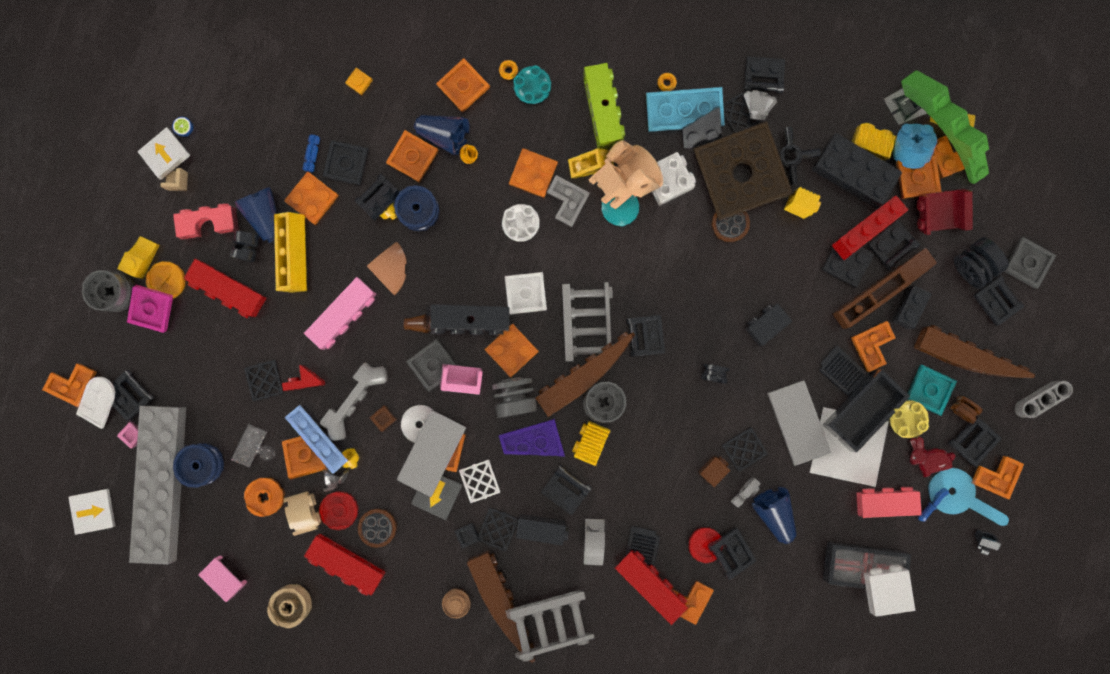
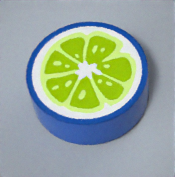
[172,117,193,137]

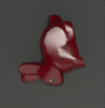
[910,437,956,477]

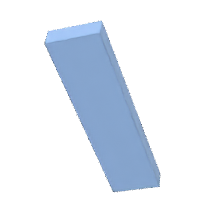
[285,405,348,473]

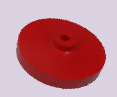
[689,527,723,563]

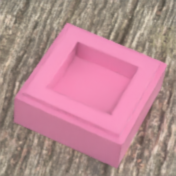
[117,421,138,449]

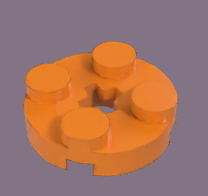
[244,478,285,517]

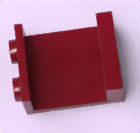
[917,189,973,235]

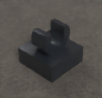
[974,529,1001,555]

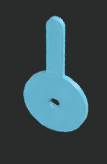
[928,468,1009,526]

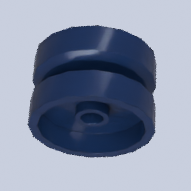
[394,185,440,232]
[173,443,224,488]

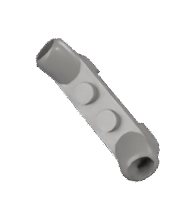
[320,362,388,441]

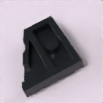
[682,106,722,148]

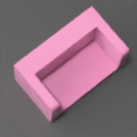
[440,364,482,394]
[199,555,247,602]

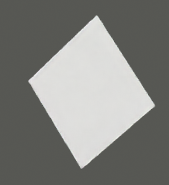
[810,407,889,487]

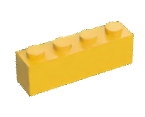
[274,212,307,292]

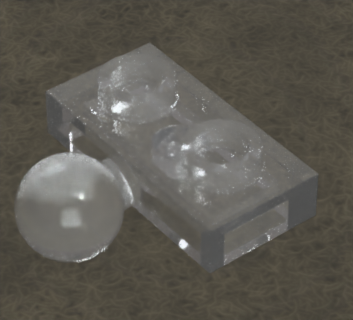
[231,424,275,467]

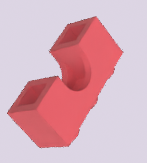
[173,204,239,239]

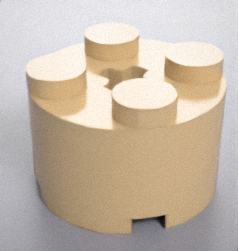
[284,491,322,536]
[267,584,312,628]

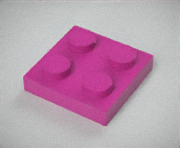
[127,285,173,333]

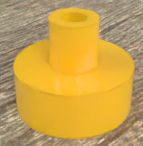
[380,202,397,220]
[342,448,359,469]

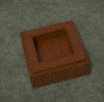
[369,405,397,432]

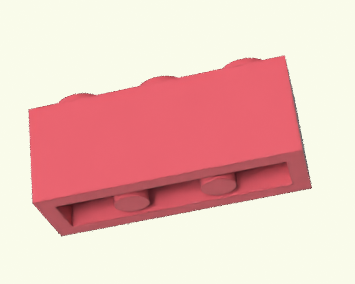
[856,487,921,518]

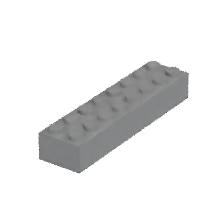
[129,405,186,565]

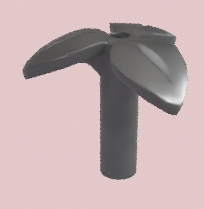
[323,468,349,492]

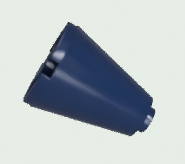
[414,115,469,155]
[235,187,277,243]
[752,487,797,544]

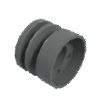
[82,270,135,312]
[492,377,537,418]
[582,382,626,423]

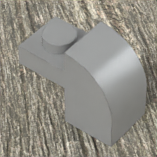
[584,519,605,565]

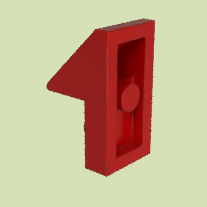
[282,365,325,391]

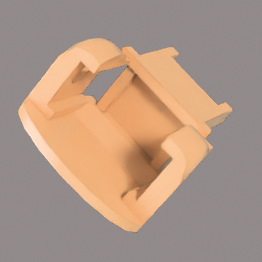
[589,140,663,209]

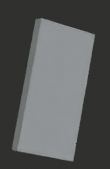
[767,380,831,466]
[397,410,467,497]

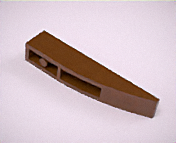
[832,248,937,329]
[914,325,1035,378]
[536,332,635,417]
[467,550,536,663]

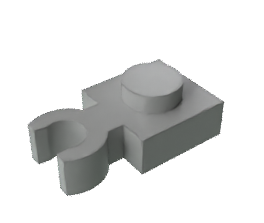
[731,477,761,508]

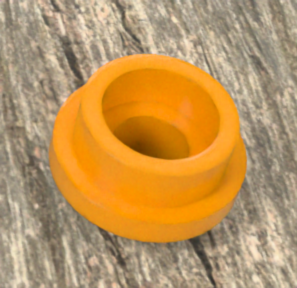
[499,60,518,80]
[658,73,677,91]
[460,145,478,164]

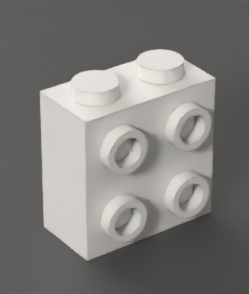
[652,152,696,206]
[864,565,915,617]

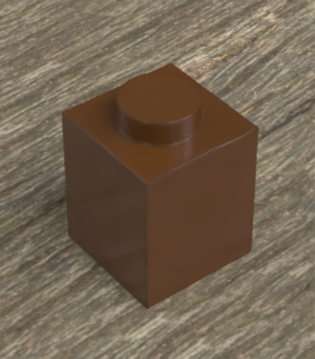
[698,456,730,487]

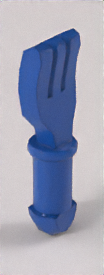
[918,488,949,522]

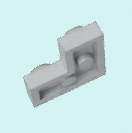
[547,175,590,227]

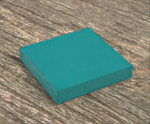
[907,365,957,416]

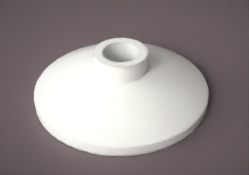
[401,405,434,443]

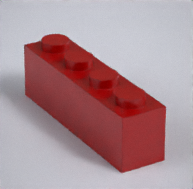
[832,195,908,260]
[183,259,267,318]
[304,534,386,595]
[615,550,688,625]

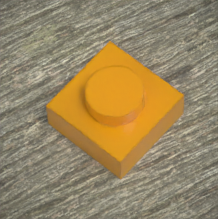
[345,68,373,95]

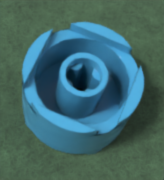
[893,124,937,169]

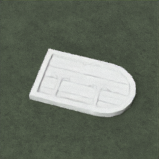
[76,377,115,429]

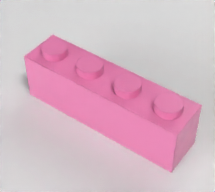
[304,277,376,350]

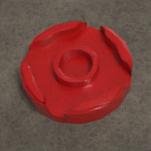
[319,491,358,530]

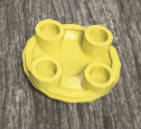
[890,400,929,438]

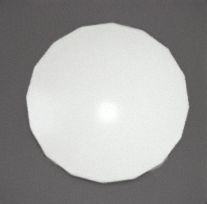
[502,204,539,241]

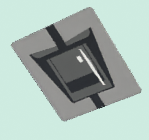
[884,89,927,125]

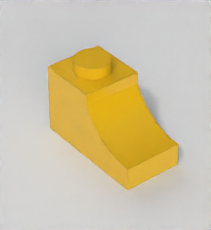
[568,148,614,179]
[117,236,160,279]

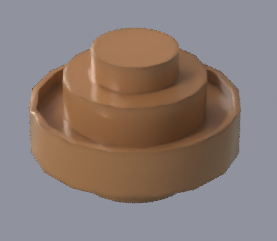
[442,589,471,619]

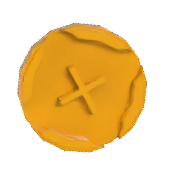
[145,261,185,298]

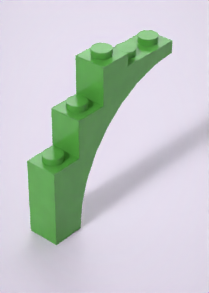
[901,70,989,184]

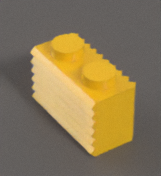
[852,123,897,161]
[784,187,821,219]
[572,421,610,466]

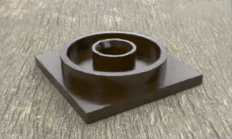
[694,121,793,221]

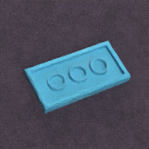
[646,87,725,132]

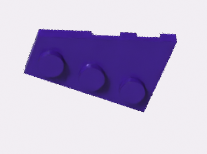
[499,419,565,456]

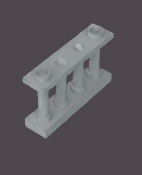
[562,282,614,362]
[505,590,594,661]

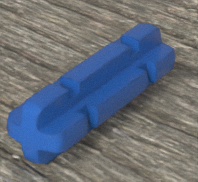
[303,135,320,172]

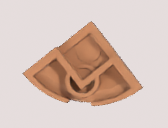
[367,242,407,295]

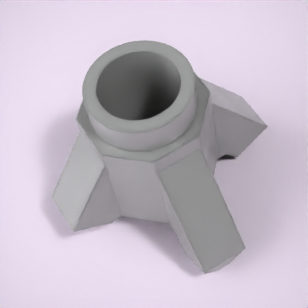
[744,90,777,121]

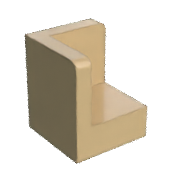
[160,168,188,191]

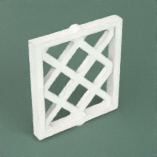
[459,460,500,503]

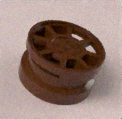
[950,395,983,424]

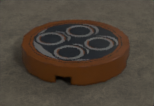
[711,212,750,243]
[358,508,397,548]

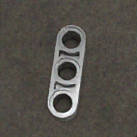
[1015,381,1073,418]

